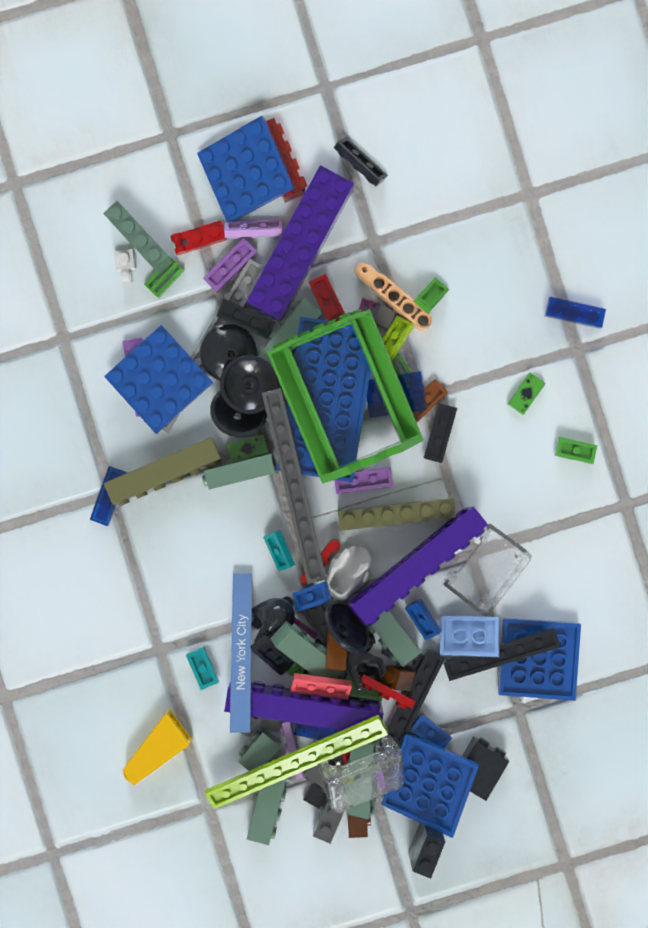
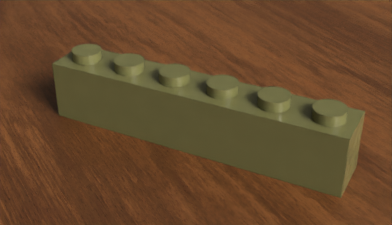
[103,437,221,507]
[338,498,456,531]

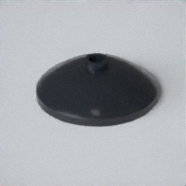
[200,324,257,381]
[220,355,279,414]
[210,387,267,438]
[325,600,370,654]

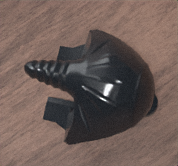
[252,596,295,643]
[346,633,387,691]

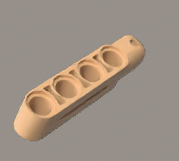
[354,263,432,331]

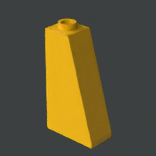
[122,709,192,786]

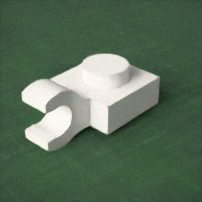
[113,249,136,284]

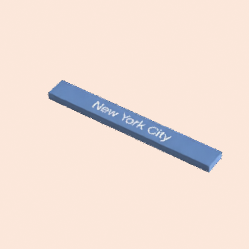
[230,574,252,733]

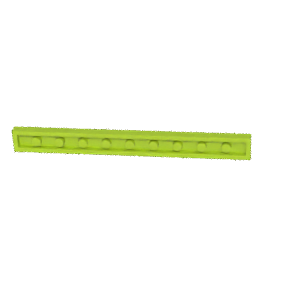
[205,715,388,809]

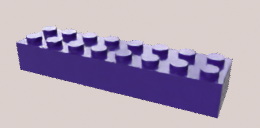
[246,165,354,323]
[347,506,488,625]
[224,681,384,730]

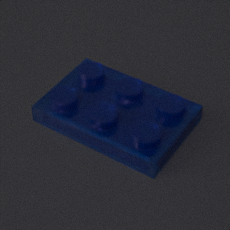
[367,371,427,418]

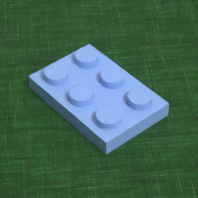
[440,616,500,657]

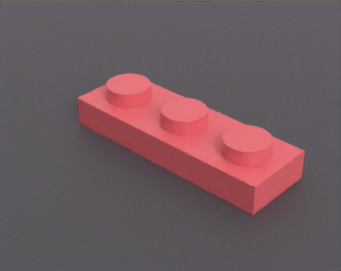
[290,673,352,700]

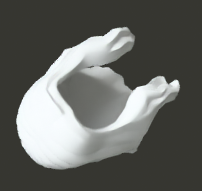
[324,545,372,601]

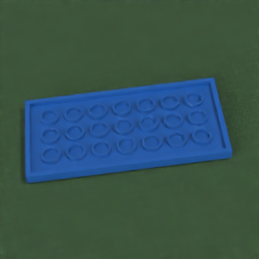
[276,316,371,482]

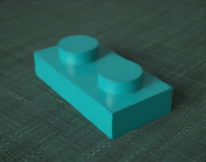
[263,530,296,571]
[186,646,219,690]

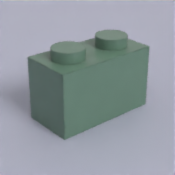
[238,729,281,771]

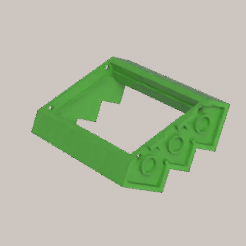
[267,309,424,484]

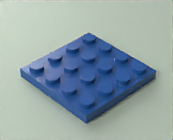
[197,116,295,222]
[104,325,214,434]
[498,617,581,701]
[381,733,480,838]

